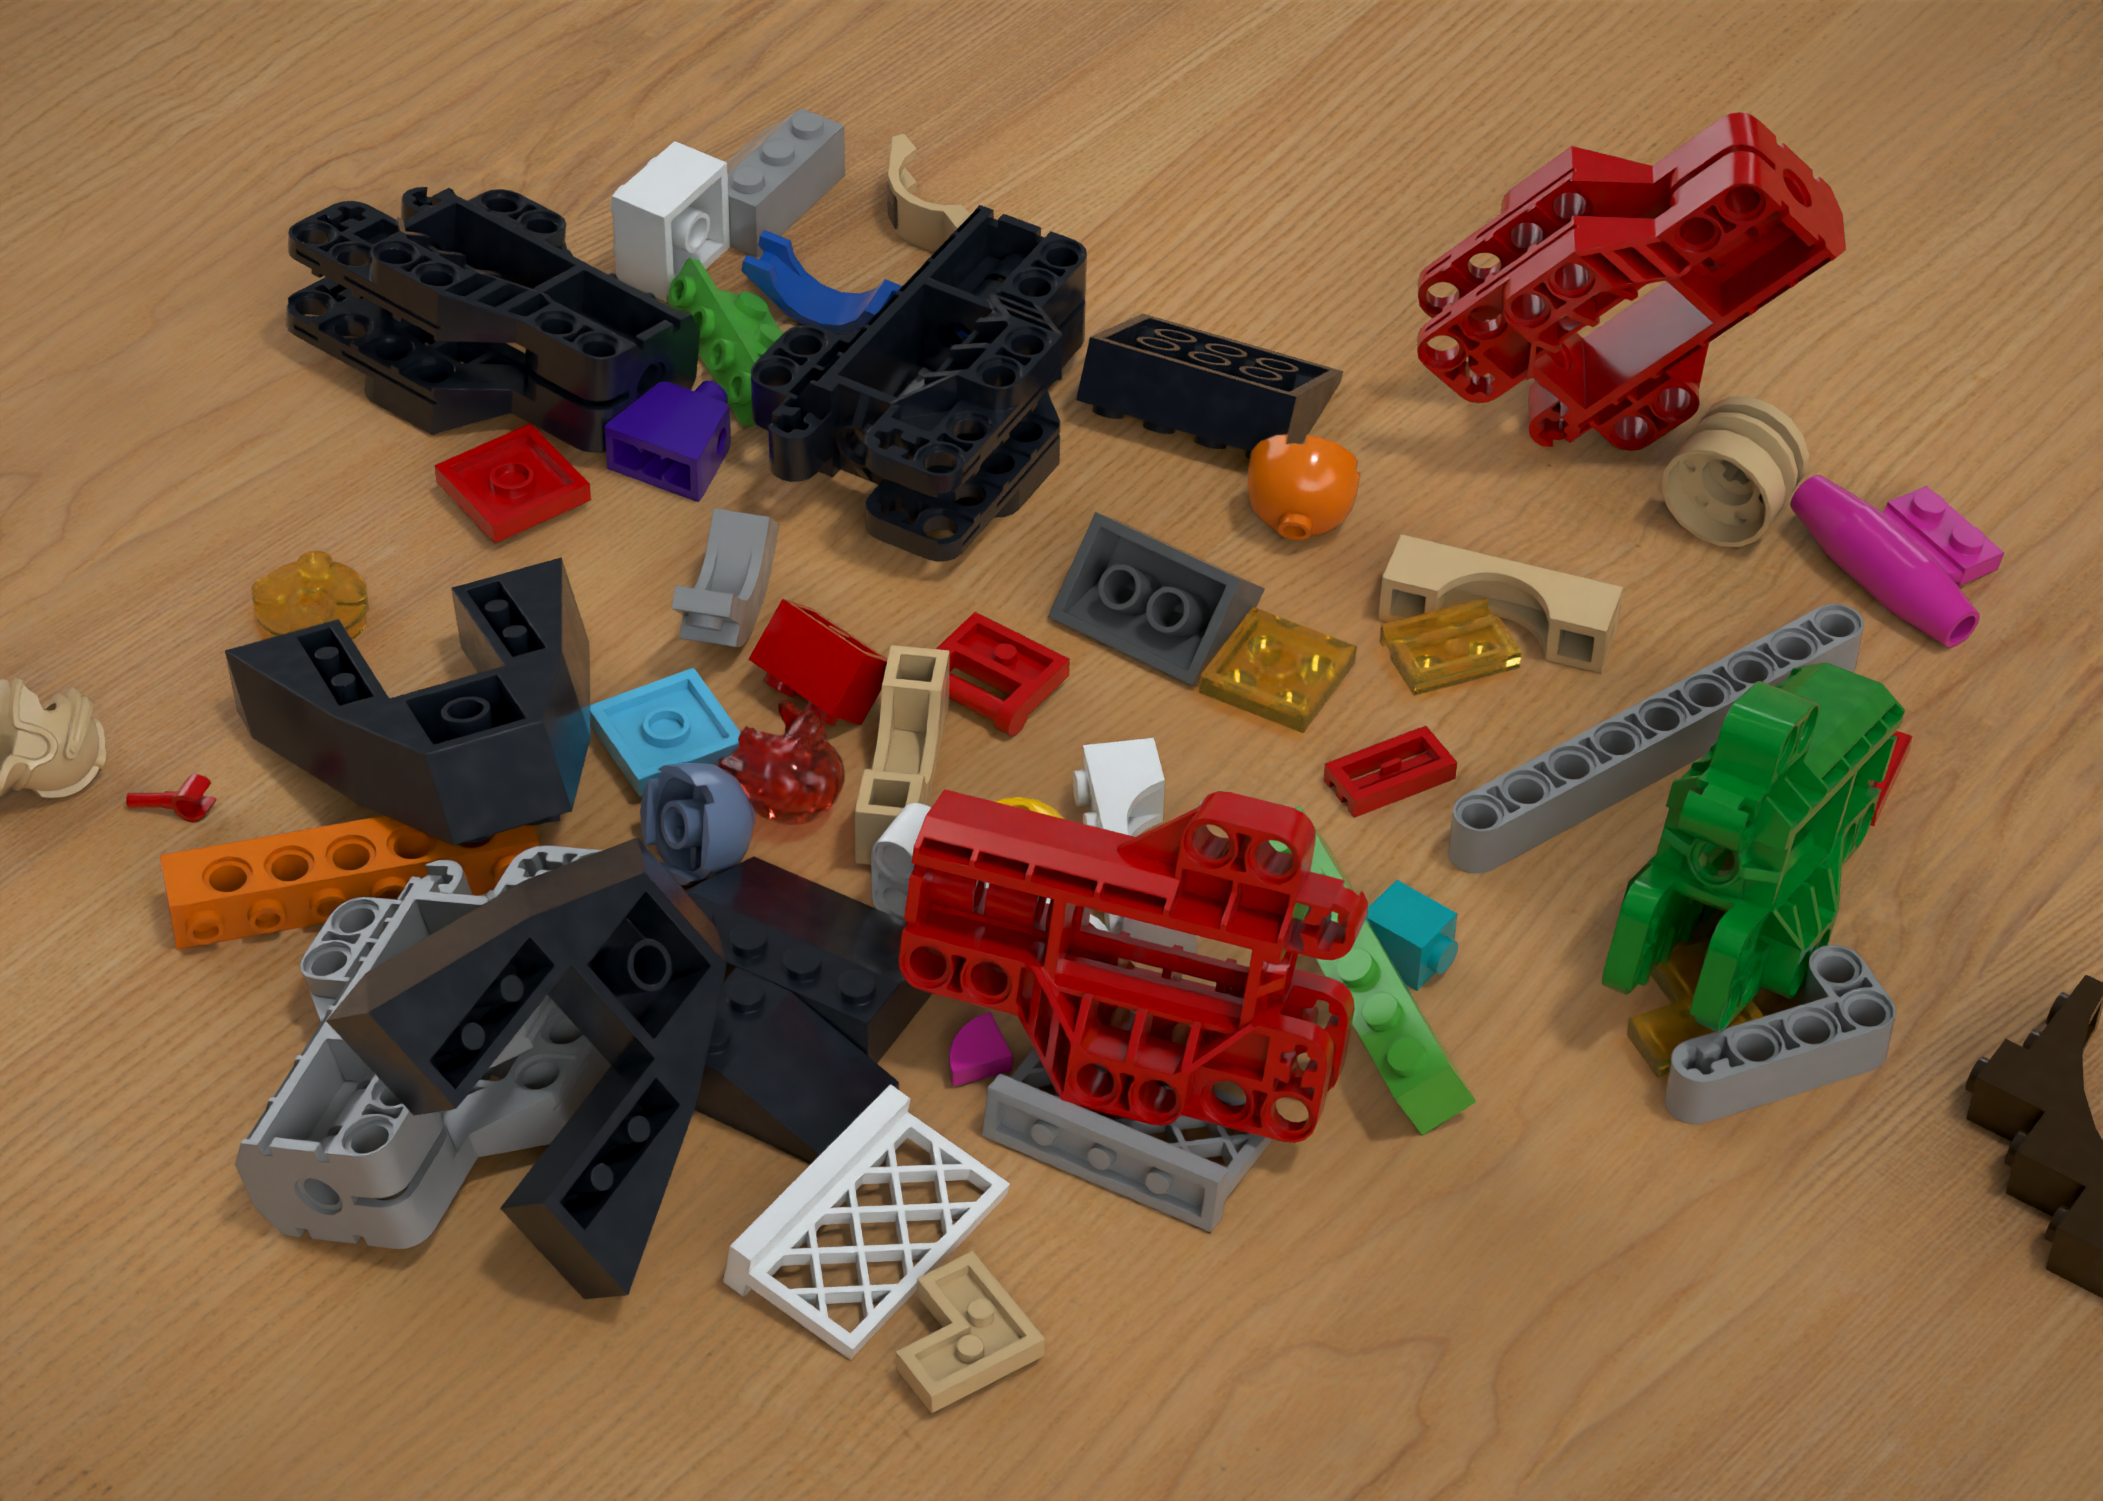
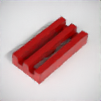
[1323,725,1457,818]

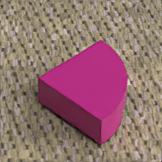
[949,1012,1013,1087]

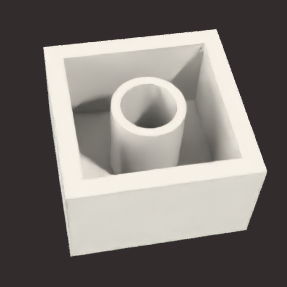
[610,141,730,302]

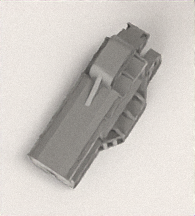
[235,845,611,1249]

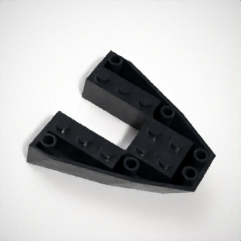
[225,557,591,846]
[326,837,727,1299]

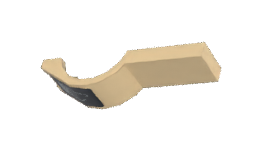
[887,134,970,252]

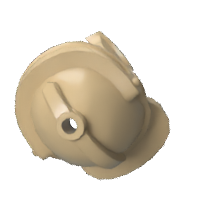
[0,677,107,798]

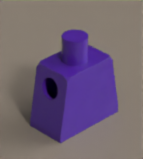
[604,380,731,502]

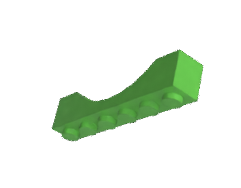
[1269,806,1476,1136]

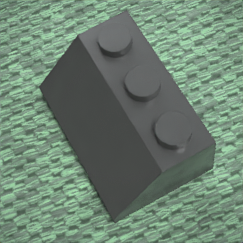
[1048,512,1265,687]

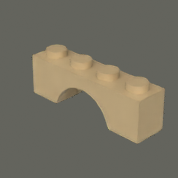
[1378,534,1623,674]
[855,645,950,865]

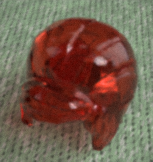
[714,700,845,825]

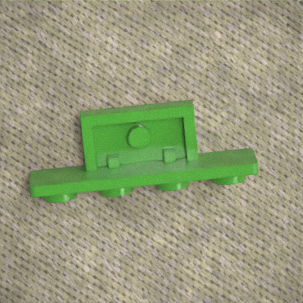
[666,258,784,427]

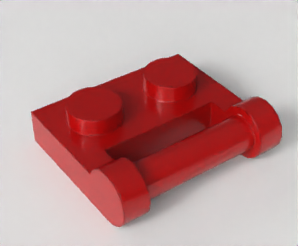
[936,612,1070,737]

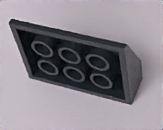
[1076,314,1343,459]
[685,856,932,1063]

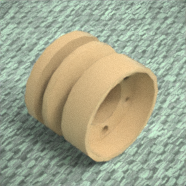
[1661,396,1809,547]

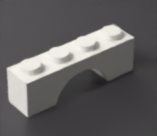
[1072,738,1197,953]

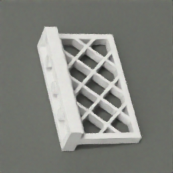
[723,1084,1010,1360]

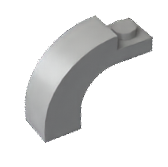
[672,508,780,647]

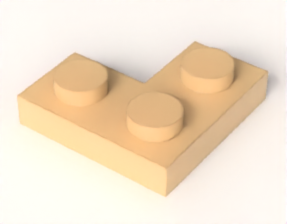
[896,1251,1045,1413]

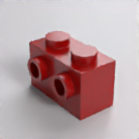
[748,599,888,726]

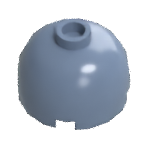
[640,762,755,885]

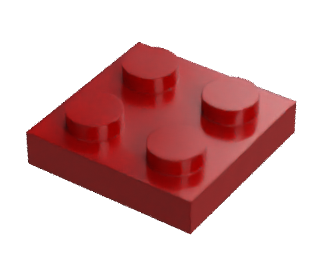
[434,423,591,544]

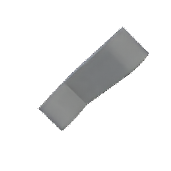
[1664,945,1896,1124]

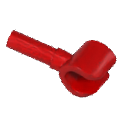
[126,774,216,822]

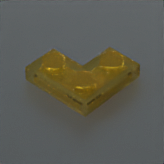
[1627,940,1765,1078]

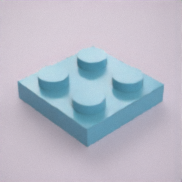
[590,668,747,797]

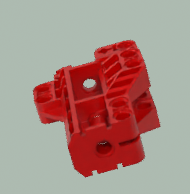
[1417,112,1846,451]
[899,789,1368,1143]

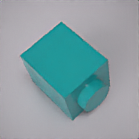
[1367,880,1458,991]

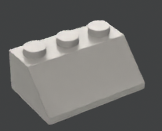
[727,108,845,257]

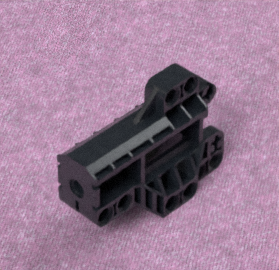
[286,187,700,453]
[750,205,1087,562]

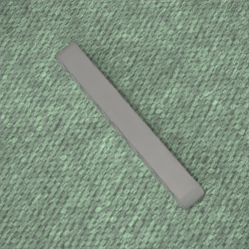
[1448,604,1864,873]

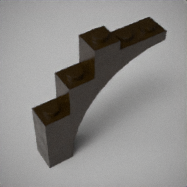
[1965,975,2103,1298]

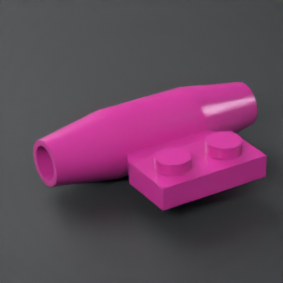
[1790,475,2004,648]

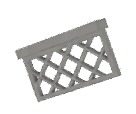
[982,1049,1283,1232]

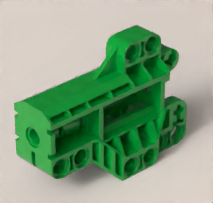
[1602,662,1905,1033]

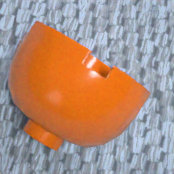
[1247,434,1360,540]

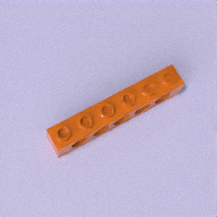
[160,816,539,950]

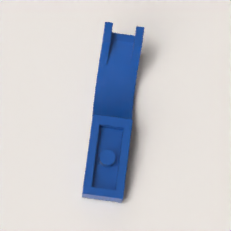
[741,230,968,339]

